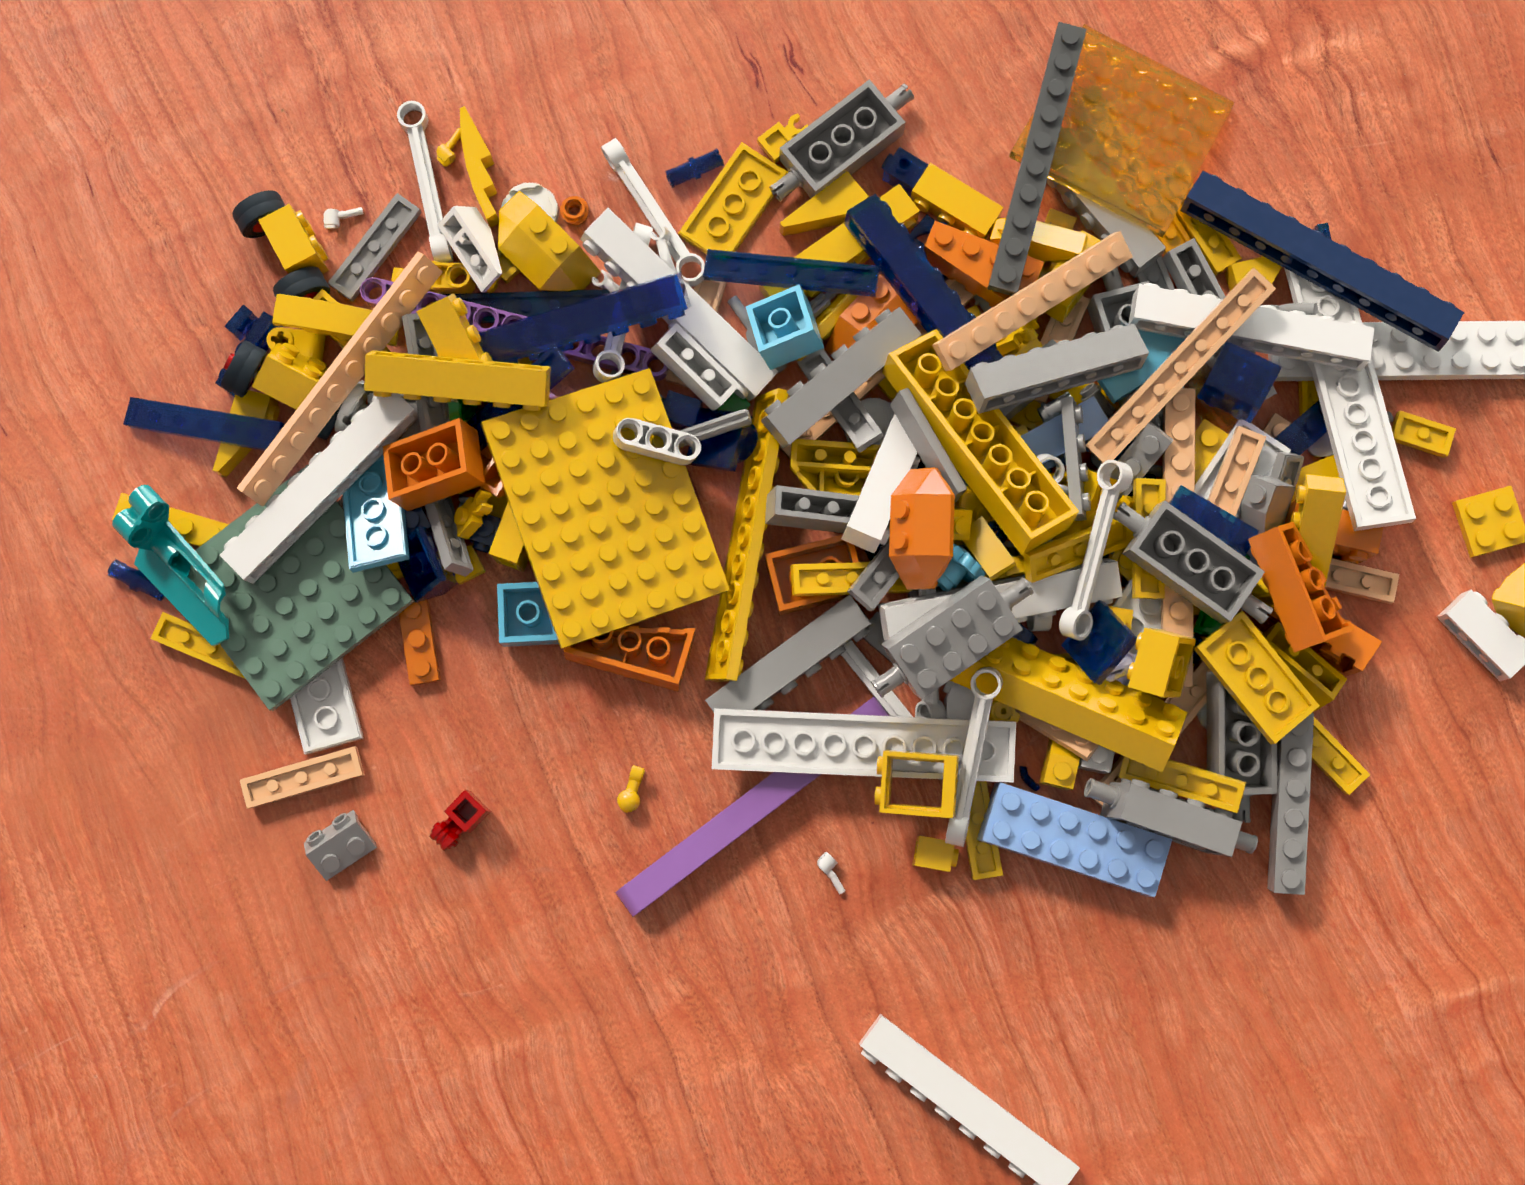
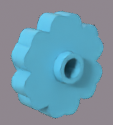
[937,543,986,592]

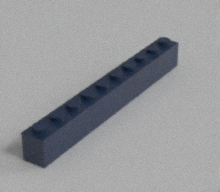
[1180,171,1464,352]

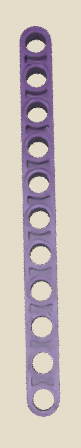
[360,277,669,381]
[615,696,889,917]

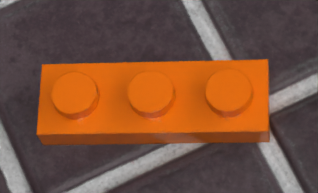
[399,594,441,686]

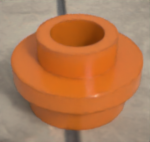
[560,196,589,225]

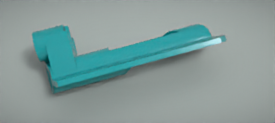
[112,485,229,646]

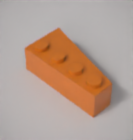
[921,221,1044,308]
[1248,522,1355,653]
[1265,608,1382,677]
[563,626,695,692]

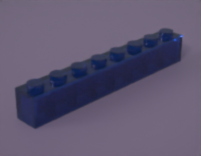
[844,193,1003,371]
[479,271,691,364]

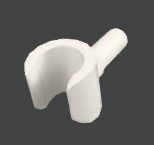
[324,207,364,229]
[817,852,846,894]

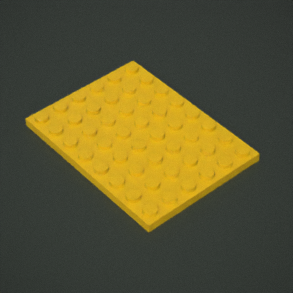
[481,368,730,649]

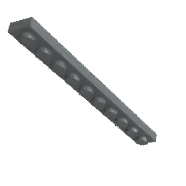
[987,22,1087,296]

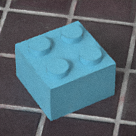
[746,284,824,370]
[497,582,559,647]

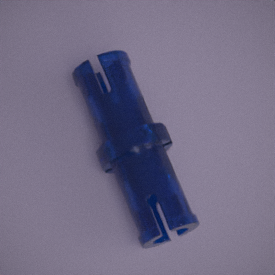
[665,148,724,188]
[107,559,165,601]

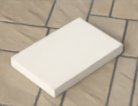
[290,658,364,755]

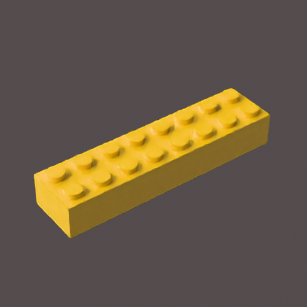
[882,329,1079,556]
[950,637,1188,773]

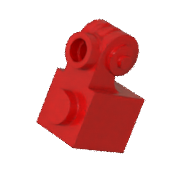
[429,790,492,851]

